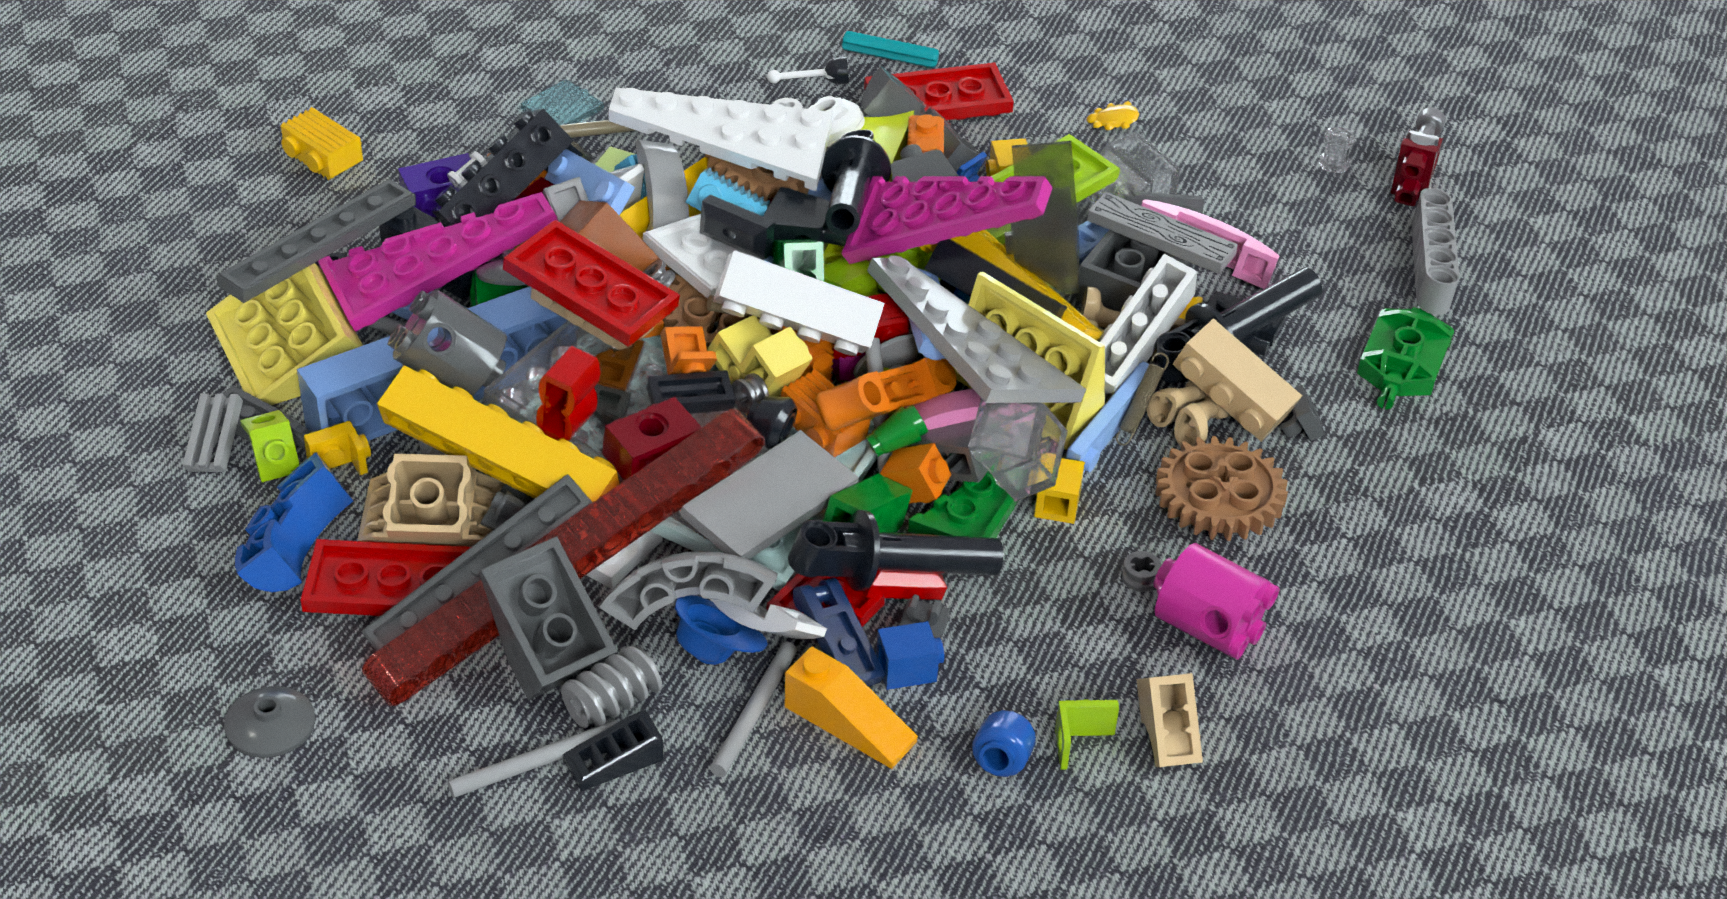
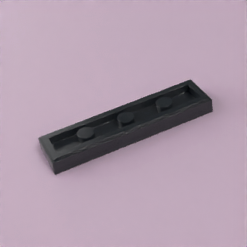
[924,238,1067,319]

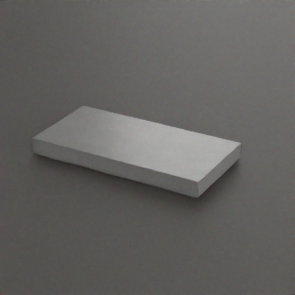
[681,430,859,559]

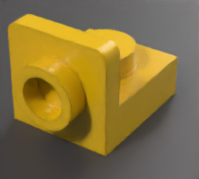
[304,421,371,475]

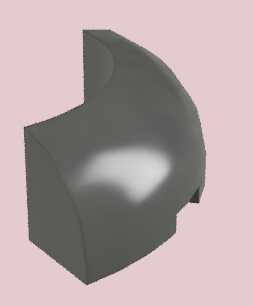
[862,66,986,172]

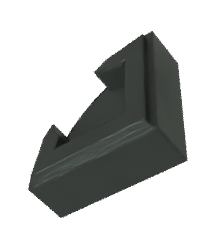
[594,384,631,425]

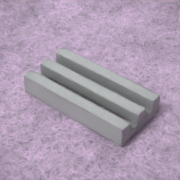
[183,393,243,472]

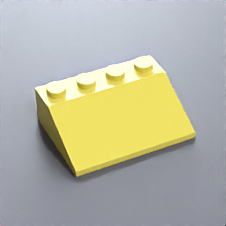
[206,263,363,405]
[953,272,1105,449]

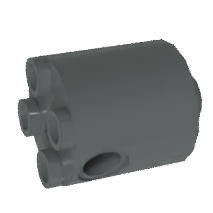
[387,290,507,396]

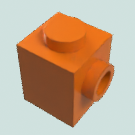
[879,443,952,504]

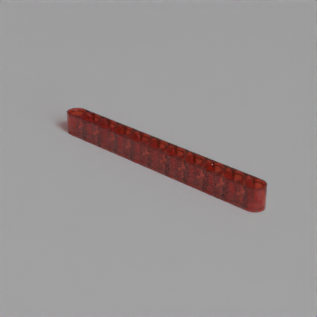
[362,408,765,706]

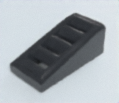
[563,710,664,791]

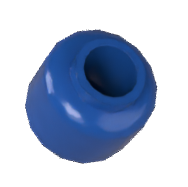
[972,710,1036,777]

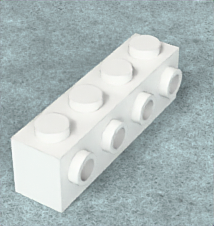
[713,250,885,356]
[1100,254,1197,404]

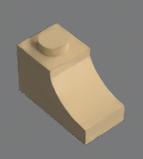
[1136,673,1203,767]

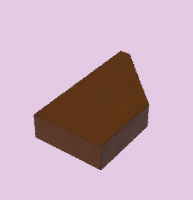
[596,340,645,392]

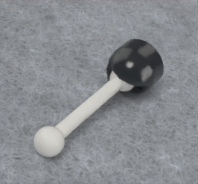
[767,57,849,85]

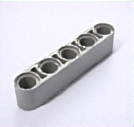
[1411,188,1460,315]

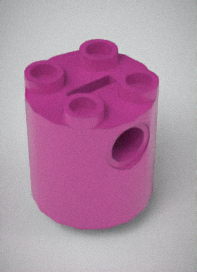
[1153,543,1280,660]

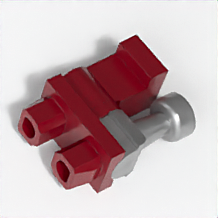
[1391,107,1446,206]

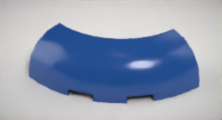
[235,452,353,592]

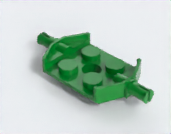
[1357,304,1454,410]

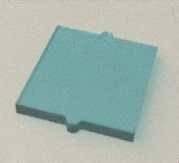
[521,79,604,125]

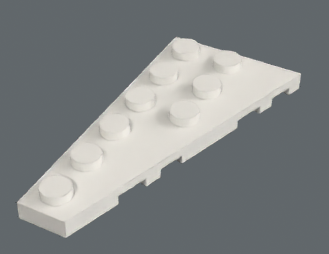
[609,88,833,191]

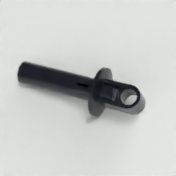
[821,129,891,235]
[1157,267,1322,383]
[788,510,1004,591]

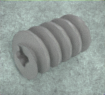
[561,646,662,728]

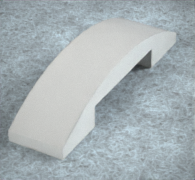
[710,599,827,639]

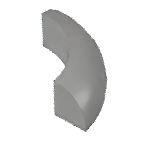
[599,551,778,630]

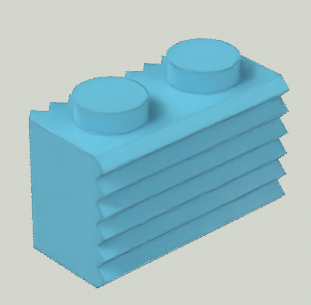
[685,167,771,216]

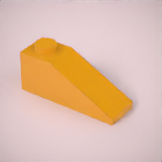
[785,646,918,769]

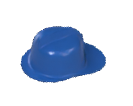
[675,595,767,665]

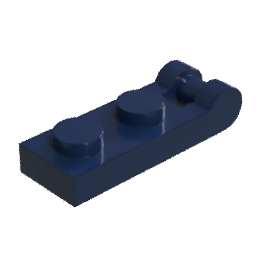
[793,577,886,686]

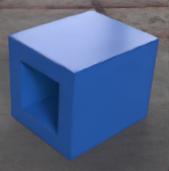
[876,621,944,690]

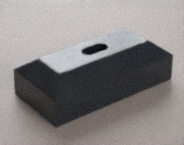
[699,195,775,260]
[646,370,736,414]

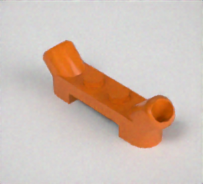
[815,358,957,431]

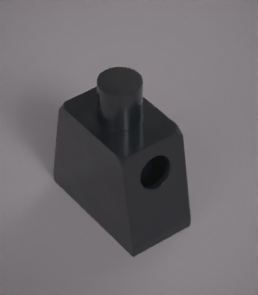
[763,187,849,256]

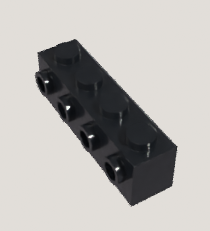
[432,108,574,226]

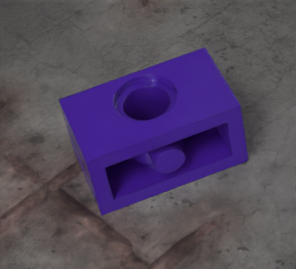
[398,153,471,218]

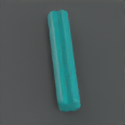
[842,31,939,68]

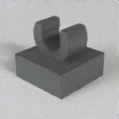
[1281,385,1325,441]
[899,595,950,640]

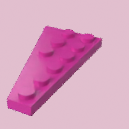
[841,176,1053,264]
[318,192,559,332]

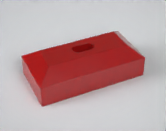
[864,571,947,600]

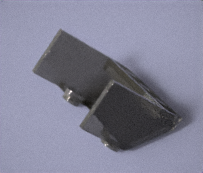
[1005,141,1080,294]

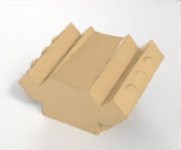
[357,454,505,547]

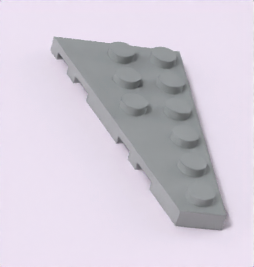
[867,256,1086,403]

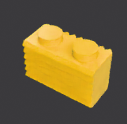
[281,107,363,180]

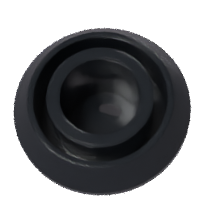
[746,396,798,449]

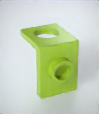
[240,410,300,482]
[1055,699,1119,770]

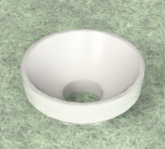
[809,96,865,147]

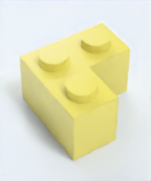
[707,315,813,397]

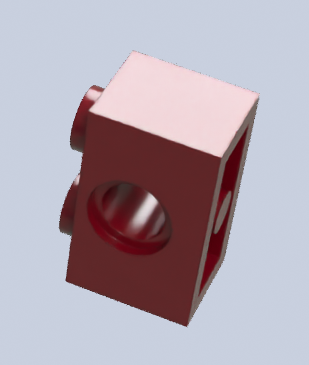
[602,397,703,486]

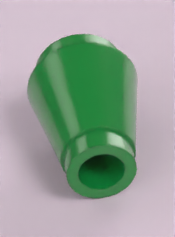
[866,405,929,457]

